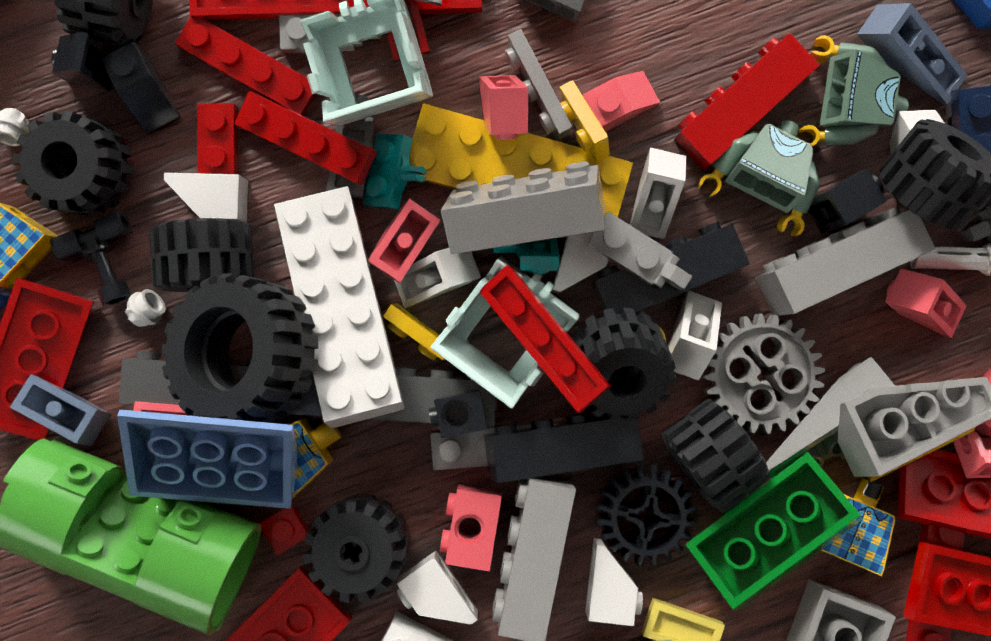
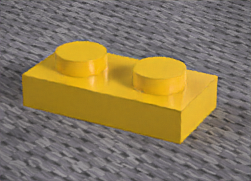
[560,80,610,161]
[383,303,445,361]

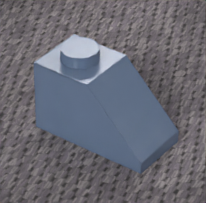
[10,374,111,446]

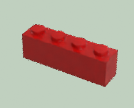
[674,33,820,171]

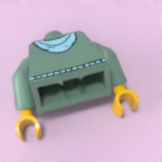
[799,35,909,147]
[698,120,820,236]

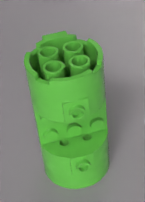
[0,438,262,635]

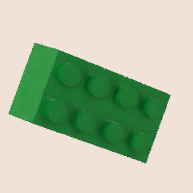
[685,452,863,610]

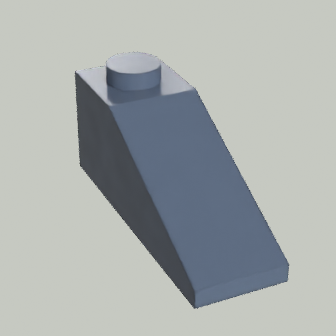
[857,3,968,105]

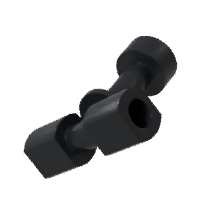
[50,211,133,306]

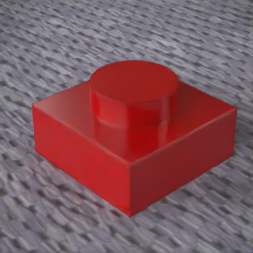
[259,503,310,556]

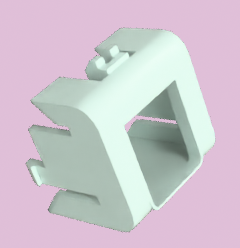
[300,0,433,126]
[431,256,579,409]

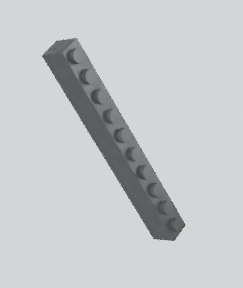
[119,351,496,427]

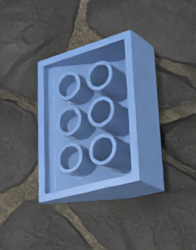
[117,410,298,509]

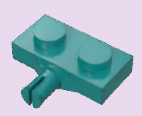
[363,134,427,210]
[494,238,559,274]

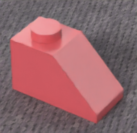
[582,71,660,132]
[479,75,528,140]
[367,199,441,283]
[885,268,967,338]

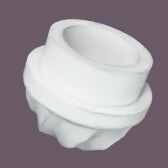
[0,108,30,146]
[125,289,166,327]

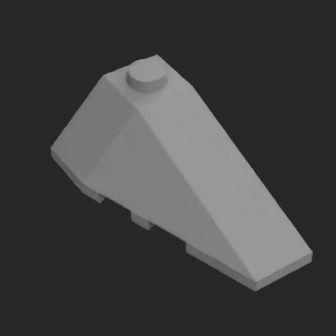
[766,357,895,478]
[838,377,991,477]

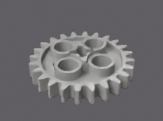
[701,314,825,434]

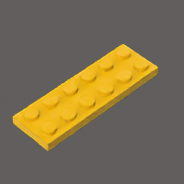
[409,103,633,217]

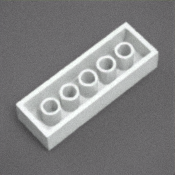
[274,186,405,429]

